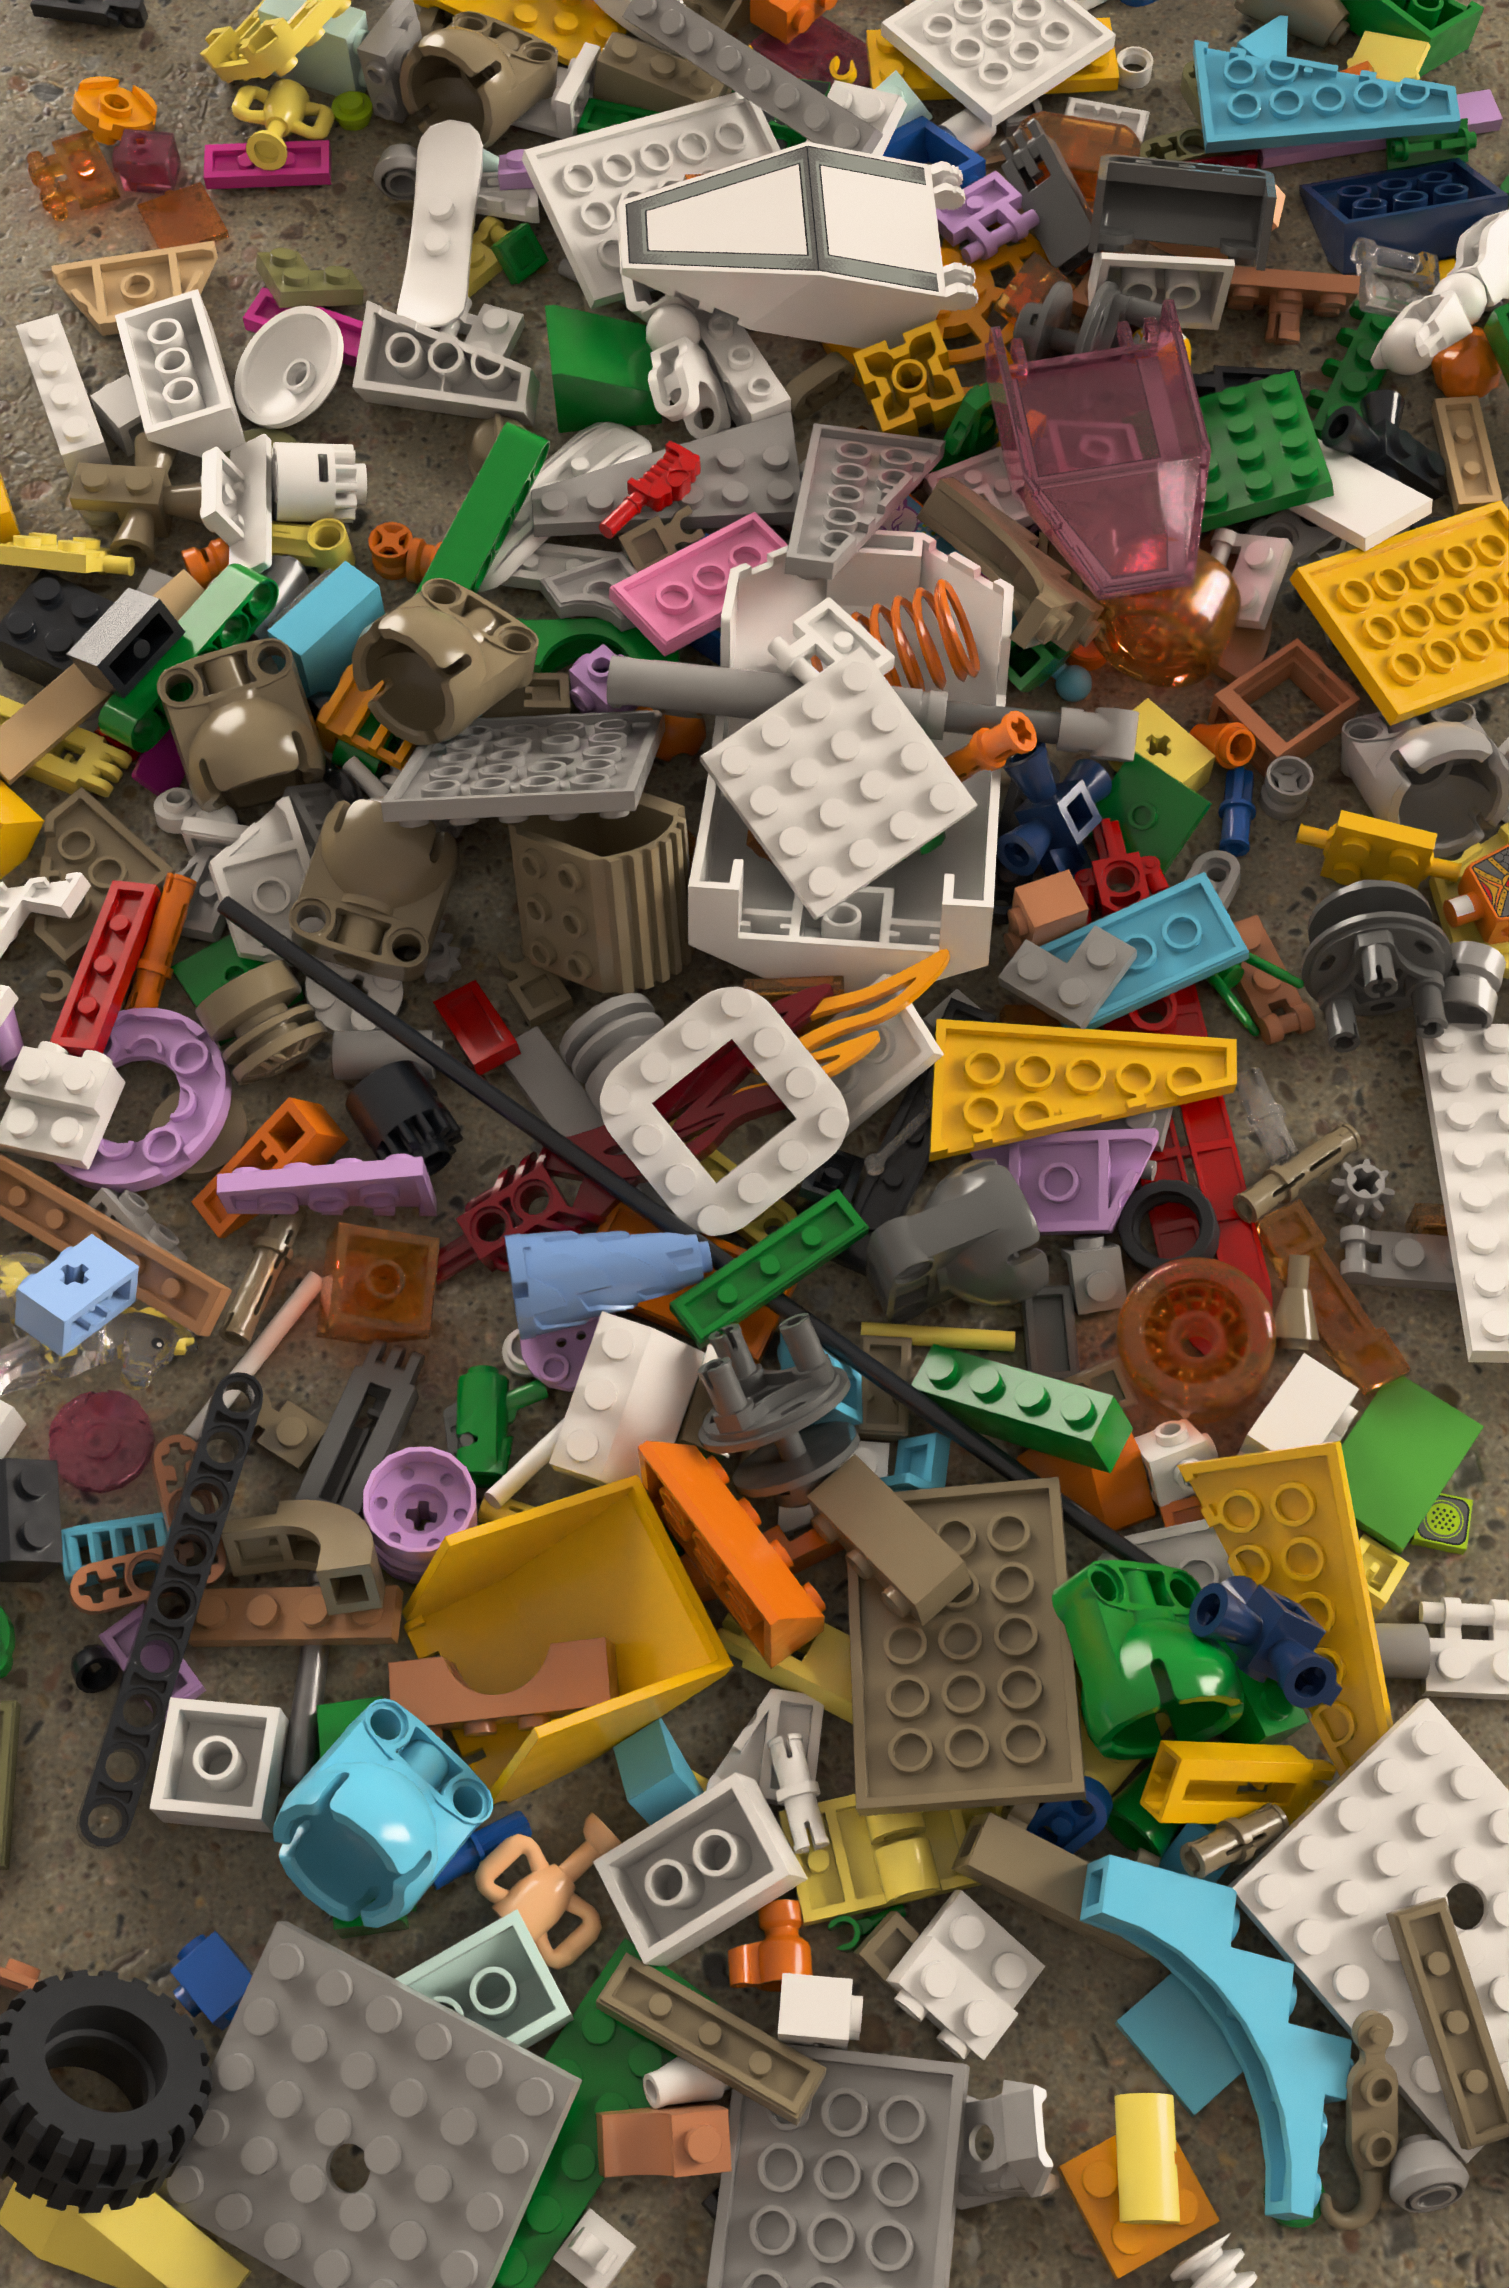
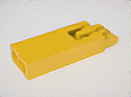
[1139,1740,1337,1826]

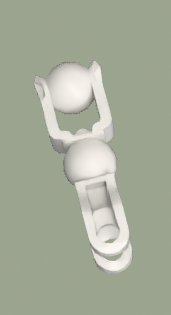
[1370,210,1509,375]
[621,275,731,439]

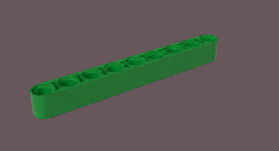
[332,422,550,779]

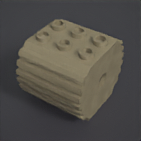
[508,792,696,994]

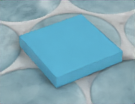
[1114,1973,1243,2117]

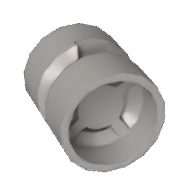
[1441,941,1506,1029]

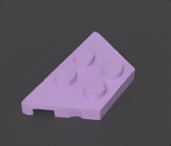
[970,1128,1159,1236]

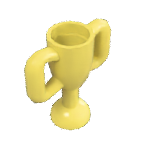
[231,79,335,171]

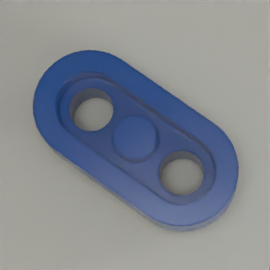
[1026,1776,1113,1854]

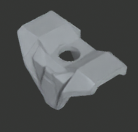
[956,2079,1060,2210]

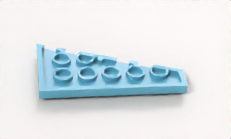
[1193,40,1461,153]

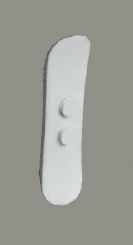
[397,119,483,328]
[478,422,652,592]

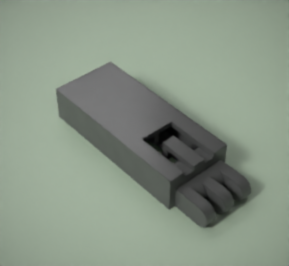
[999,118,1102,277]
[294,1338,425,1521]

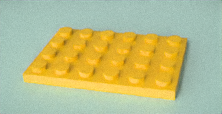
[1289,500,1509,726]

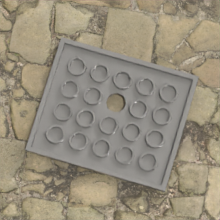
[381,710,665,828]
[156,1921,582,2288]

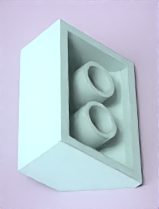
[395,1909,574,2049]

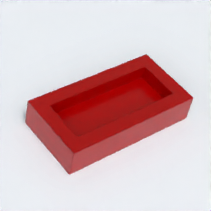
[433,980,521,1076]

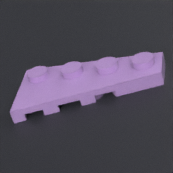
[217,1154,437,1216]

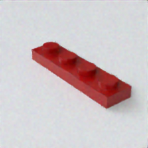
[50,880,162,1057]

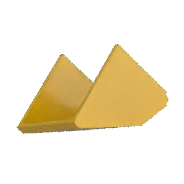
[402,1474,734,1804]

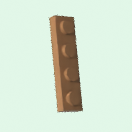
[188,1585,404,1647]

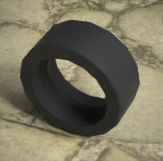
[1119,1179,1220,1282]

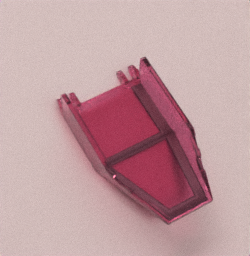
[984,299,1211,601]

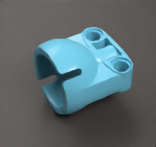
[273,1698,493,1928]

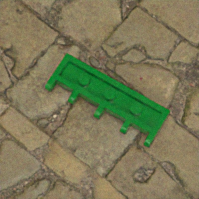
[1306,300,1399,440]

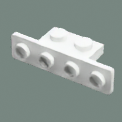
[200,434,272,573]

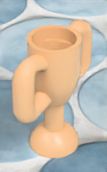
[474,1812,621,1970]

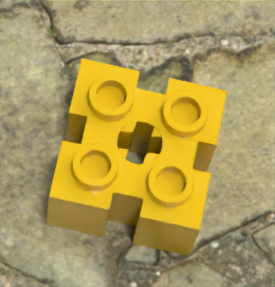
[852,320,965,437]

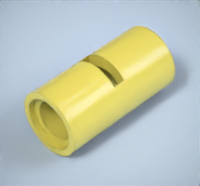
[1114,2093,1180,2224]

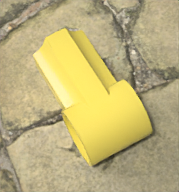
[272,518,356,577]

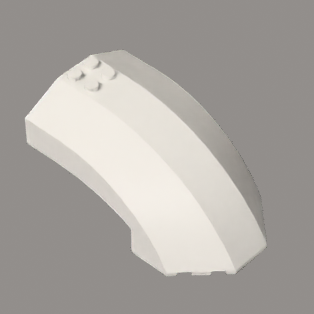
[688,530,1014,993]

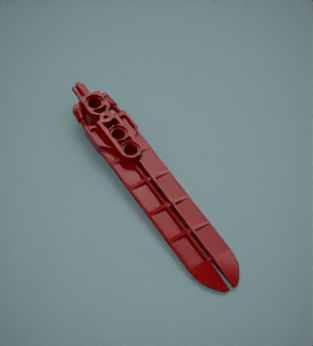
[1075,818,1273,1367]

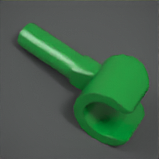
[828,1904,906,1953]

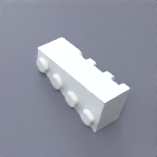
[352,300,540,426]

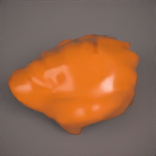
[1431,326,1502,398]

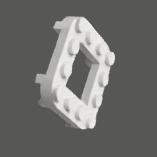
[600,987,849,1236]

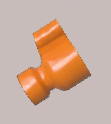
[728,1899,813,1992]

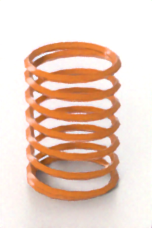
[810,578,980,692]

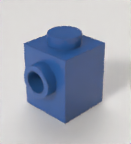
[170,1931,253,2031]

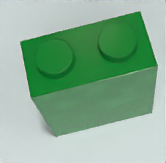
[545,305,662,433]

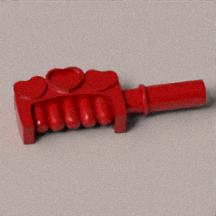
[598,441,701,539]

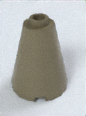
[1234,0,1351,49]

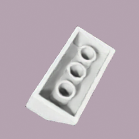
[115,289,246,458]

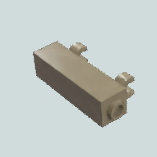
[952,1803,1161,1960]

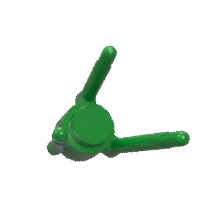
[1205,952,1304,1036]

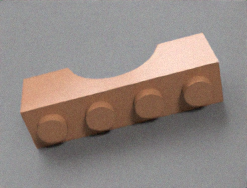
[388,1637,619,1740]

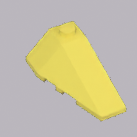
[0,2181,252,2288]

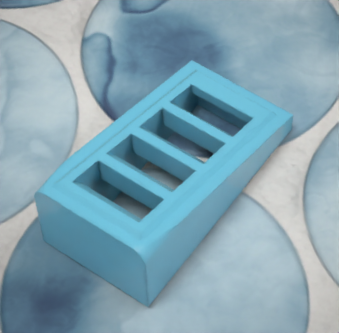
[61,1512,167,1587]

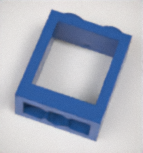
[883,116,986,189]

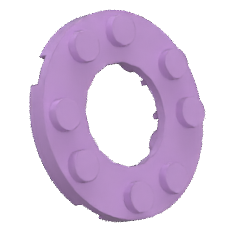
[54,1008,232,1193]

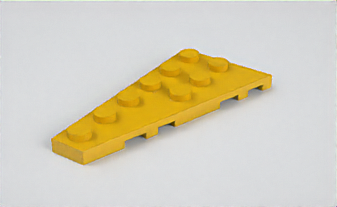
[413,0,626,66]
[929,1019,1237,1162]
[1177,1440,1393,1777]

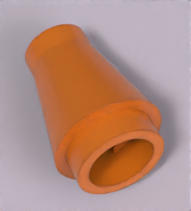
[1190,722,1256,769]

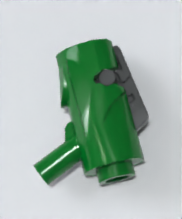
[443,1365,549,1488]

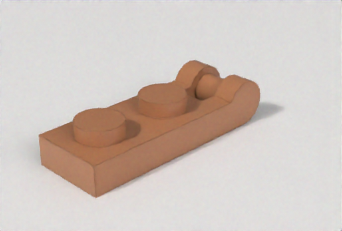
[1234,915,1315,1045]

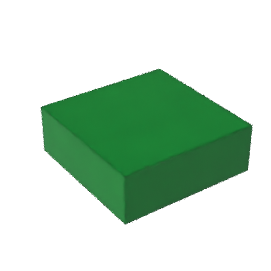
[490,223,549,284]

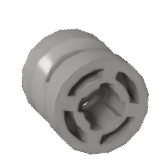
[1259,755,1314,821]

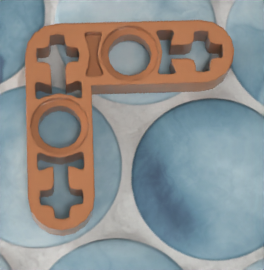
[69,1434,226,1615]

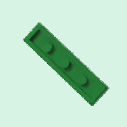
[669,1189,869,1349]

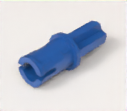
[1218,766,1256,857]
[432,1811,532,1891]

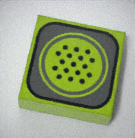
[1410,1493,1473,1555]

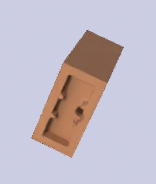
[1208,638,1360,778]

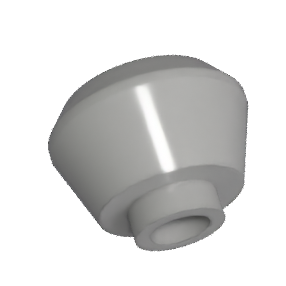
[373,143,417,200]
[1389,2134,1469,2213]

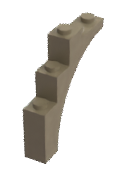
[916,477,1104,652]

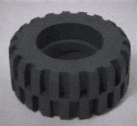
[0,1970,212,2213]

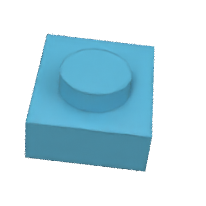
[880,1432,951,1492]

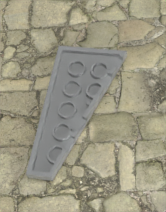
[531,411,801,537]
[784,423,946,580]

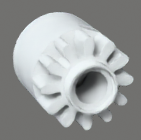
[272,442,367,523]

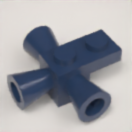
[996,742,1112,881]
[1189,1575,1343,1708]

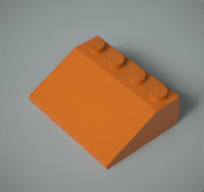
[638,1441,826,1669]

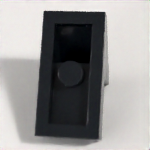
[794,1150,866,1216]

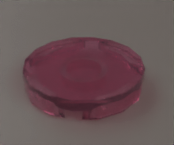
[48,1390,155,1494]

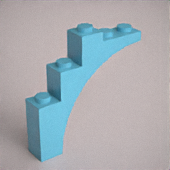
[1080,1854,1354,2221]

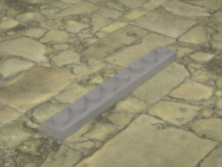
[622,0,883,154]

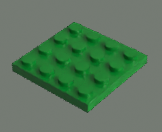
[1121,370,1334,546]

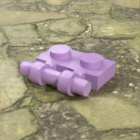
[936,170,1040,264]

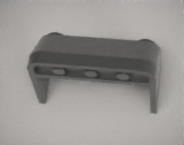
[1088,155,1277,271]

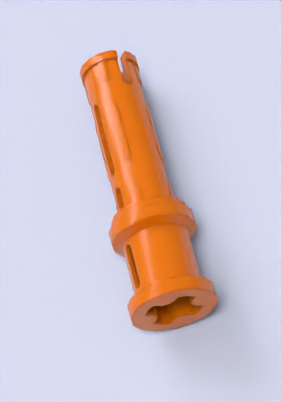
[944,711,1037,782]

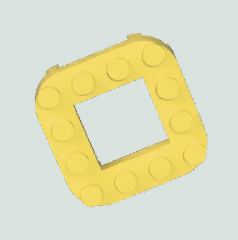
[199,0,351,83]

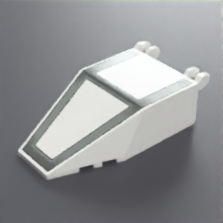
[617,142,978,350]

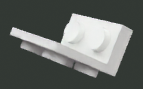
[511,42,601,139]

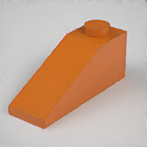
[191,1097,349,1239]

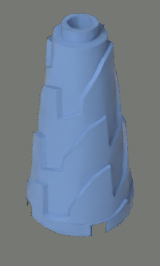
[504,1231,713,1340]

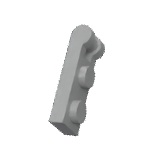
[1340,1225,1457,1291]

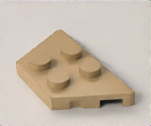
[51,241,218,336]

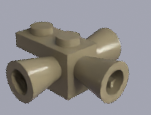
[69,432,204,567]

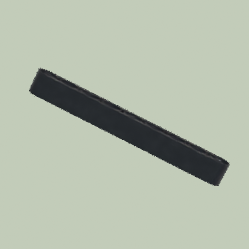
[76,1372,263,1849]

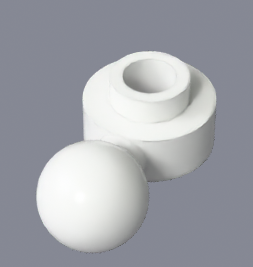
[154,787,238,834]

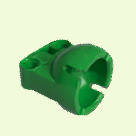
[1052,1560,1244,1760]

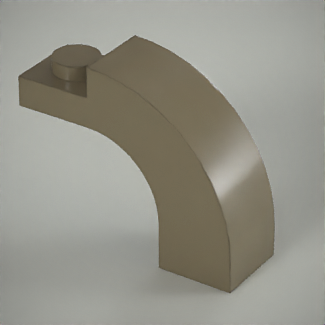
[221,1500,385,1615]

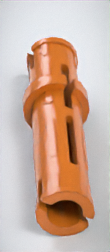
[124,873,197,1010]

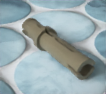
[1233,1123,1362,1223]
[218,1205,307,1347]

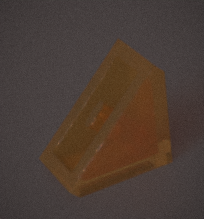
[993,251,1076,326]

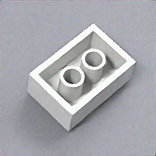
[593,1772,808,1966]

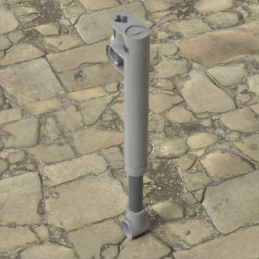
[606,655,1139,762]

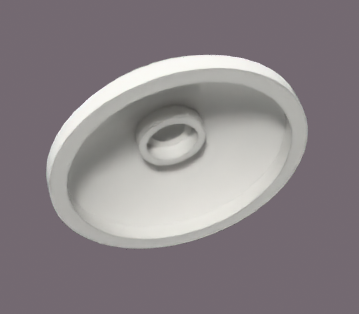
[234,306,344,429]

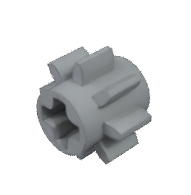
[1328,1159,1395,1225]

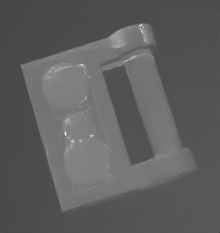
[1351,237,1440,318]

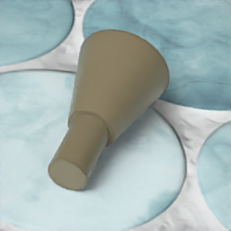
[1268,1255,1320,1351]

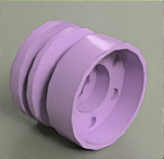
[363,1447,478,1584]

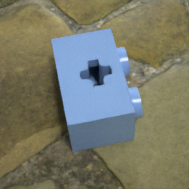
[15,1234,139,1357]

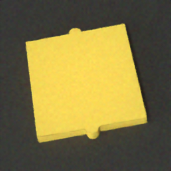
[1347,31,1431,82]

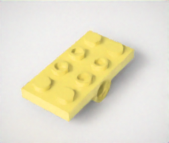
[779,1794,1003,1927]

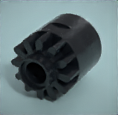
[345,1060,463,1177]

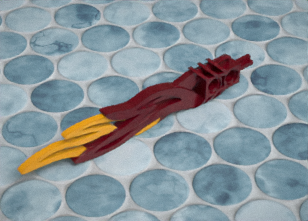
[423,949,950,1285]

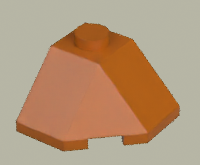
[1016,1432,1156,1532]

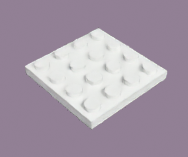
[881,0,1116,129]
[700,646,978,921]

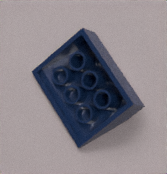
[1299,158,1509,276]

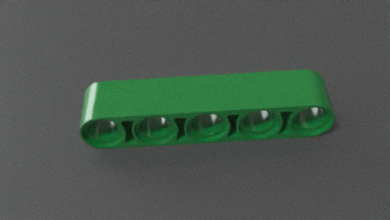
[98,563,279,753]

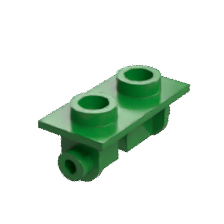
[1386,118,1477,170]

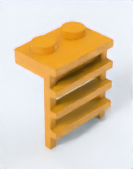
[315,664,416,771]

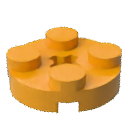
[72,76,157,145]

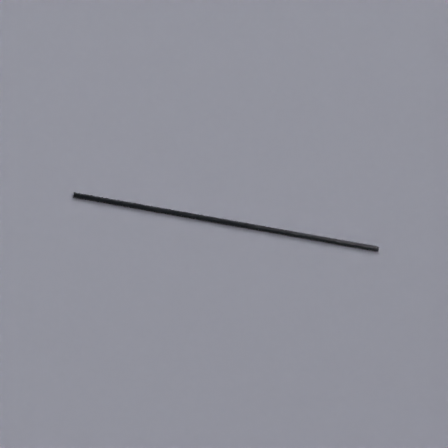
[217,896,1162,1565]

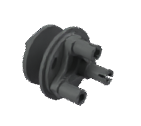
[1013,281,1173,416]
[1301,880,1453,1053]
[697,1313,860,1508]

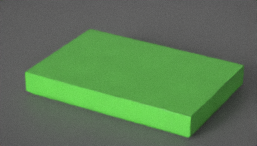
[1342,1370,1484,1555]

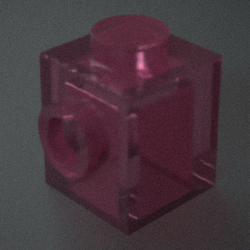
[112,129,181,195]

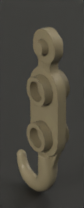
[1319,2010,1398,2231]

